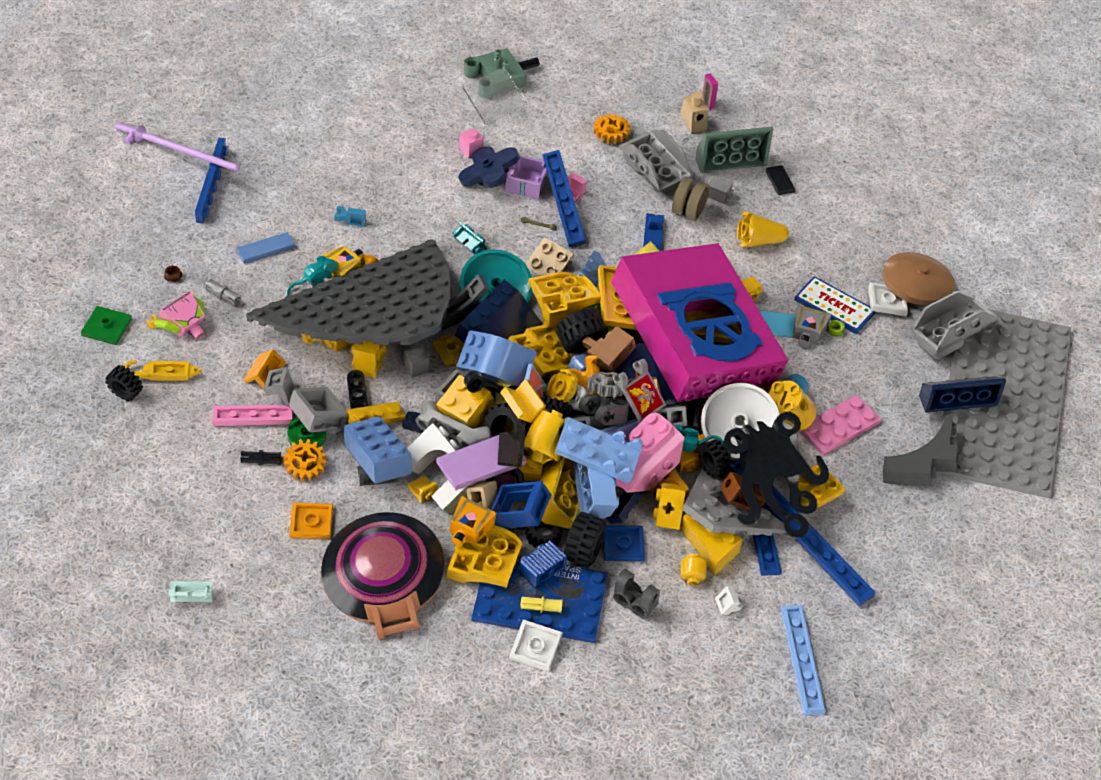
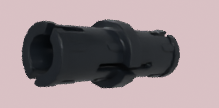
[240,450,282,465]

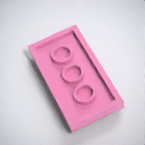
[799,395,881,456]

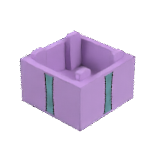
[505,155,548,199]

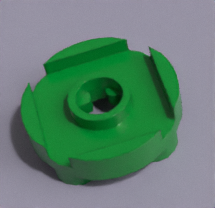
[287,418,326,448]

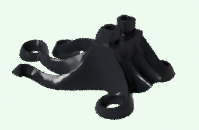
[723,412,829,539]

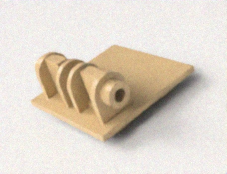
[526,237,574,276]

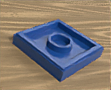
[603,526,645,561]

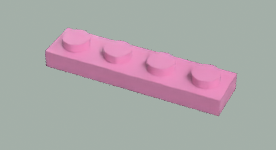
[213,405,293,426]

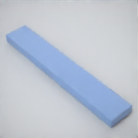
[781,605,826,715]

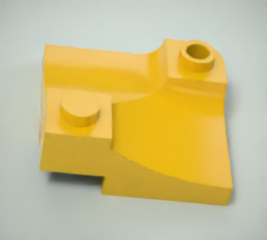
[528,272,601,326]
[508,324,577,378]
[446,525,522,588]

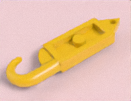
[124,360,201,381]

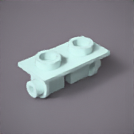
[169,581,213,602]

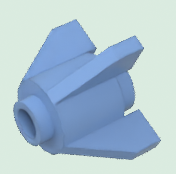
[579,250,606,285]

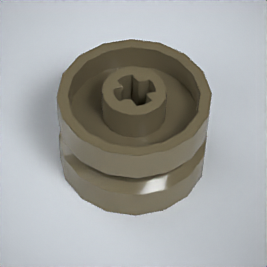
[672,176,710,221]

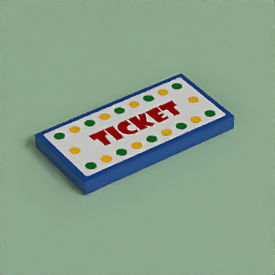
[794,276,876,335]

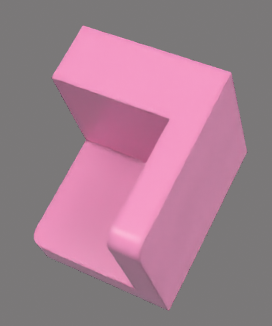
[567,172,587,202]

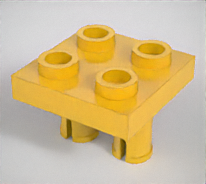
[798,464,846,508]

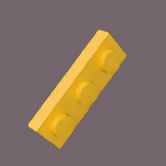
[346,402,406,424]

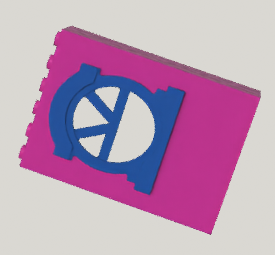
[611,243,788,402]

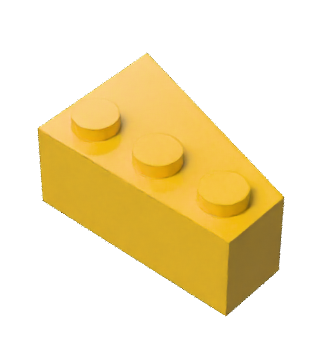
[681,513,743,576]

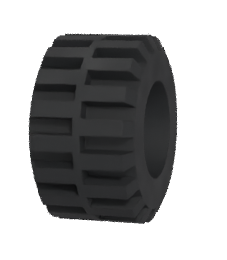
[555,308,608,354]
[481,403,533,450]
[564,512,606,568]

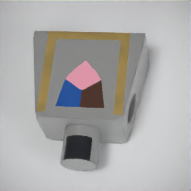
[793,305,831,348]

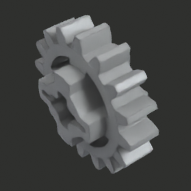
[587,372,630,398]

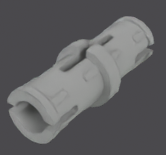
[205,279,242,306]

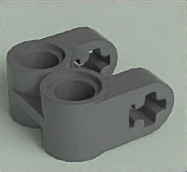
[579,393,629,426]
[613,569,660,619]

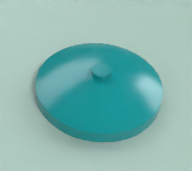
[459,249,533,303]

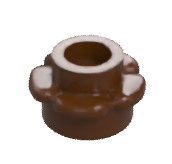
[164,265,182,282]

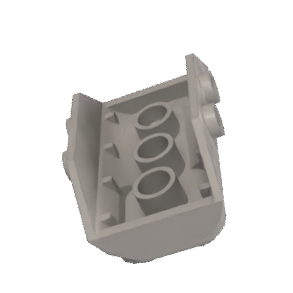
[619,130,693,201]
[912,291,1002,358]

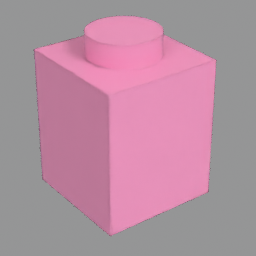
[459,128,484,158]

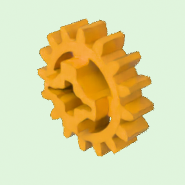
[593,113,631,144]
[283,439,327,482]

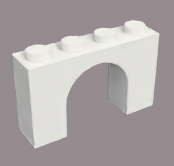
[407,423,485,514]

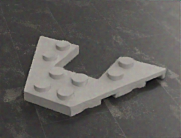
[682,466,790,537]

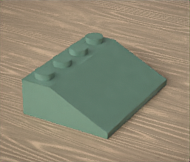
[695,126,774,173]

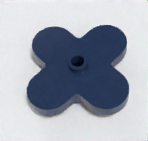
[458,146,520,188]

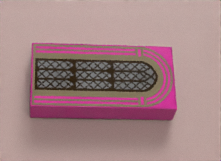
[702,73,718,109]

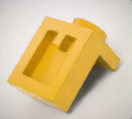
[408,475,438,503]

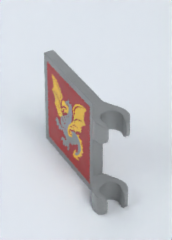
[613,359,666,423]

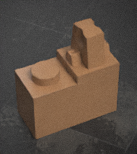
[582,326,636,373]

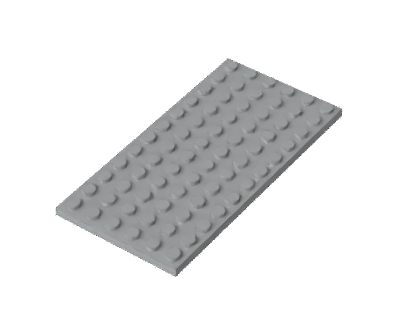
[936,310,1071,498]

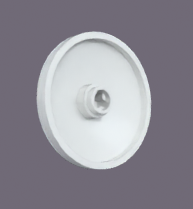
[701,383,779,460]

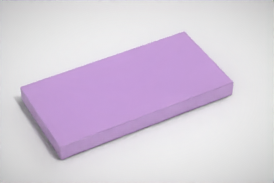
[436,432,526,491]

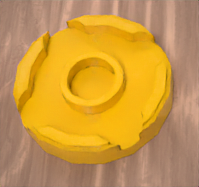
[546,369,578,402]

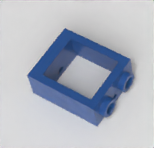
[491,481,551,528]

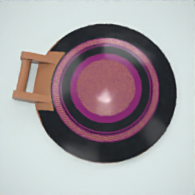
[321,512,445,640]

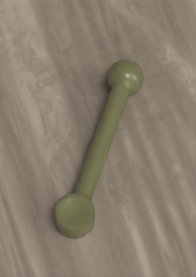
[521,217,557,230]

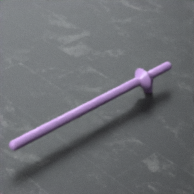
[115,122,240,172]

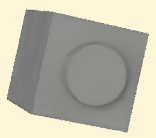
[708,175,734,204]
[404,345,429,378]

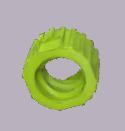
[827,320,845,337]

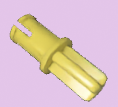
[520,596,562,613]

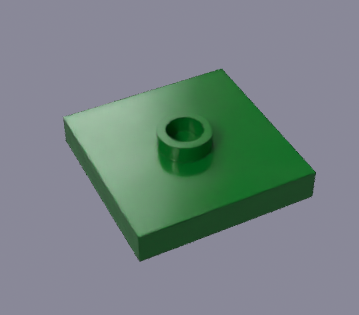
[81,306,132,345]

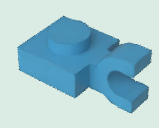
[334,206,366,227]

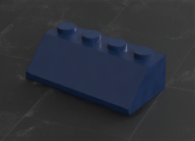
[919,376,1006,413]

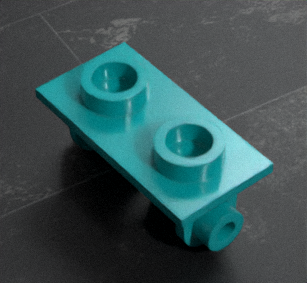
[453,221,488,254]

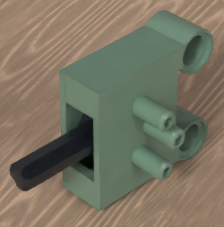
[464,48,540,99]

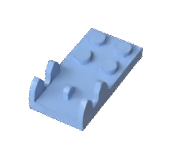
[555,417,643,484]

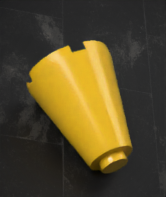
[737,212,789,248]

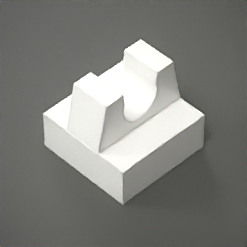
[715,586,743,615]

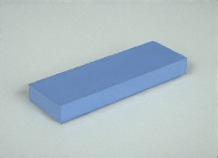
[237,232,295,264]

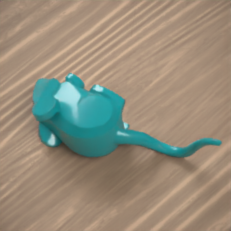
[287,256,339,296]
[675,424,731,455]

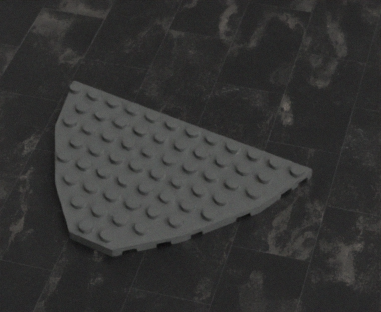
[246,239,451,345]

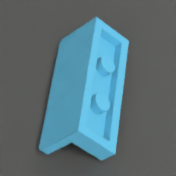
[759,310,796,337]

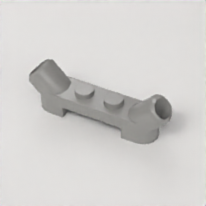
[415,400,492,449]

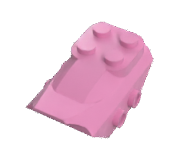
[613,413,685,493]

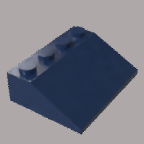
[455,279,543,343]

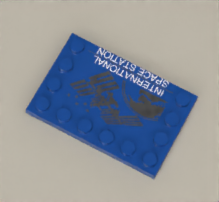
[471,557,608,643]

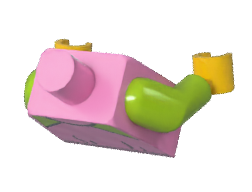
[146,291,205,339]

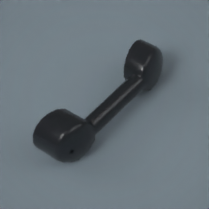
[464,370,518,402]

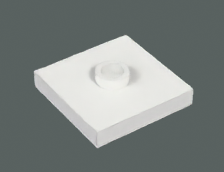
[868,282,908,316]
[509,620,563,671]

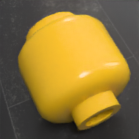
[680,554,707,585]

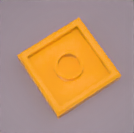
[289,502,333,539]

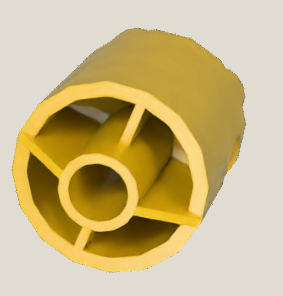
[768,381,817,432]
[522,408,567,465]

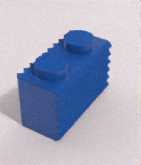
[519,541,567,587]

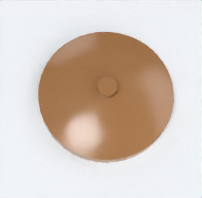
[882,252,955,306]

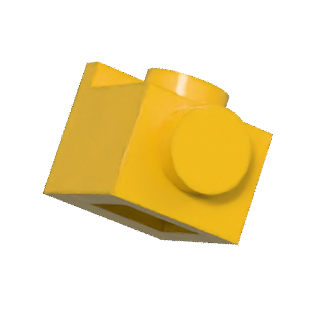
[741,276,763,301]

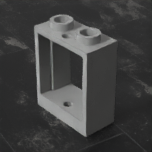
[289,387,348,432]

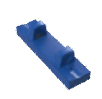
[643,213,664,251]

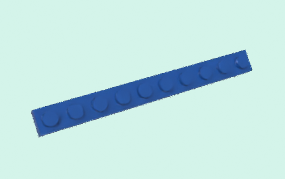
[730,460,875,606]

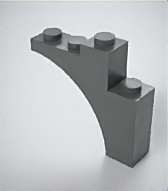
[883,415,962,486]

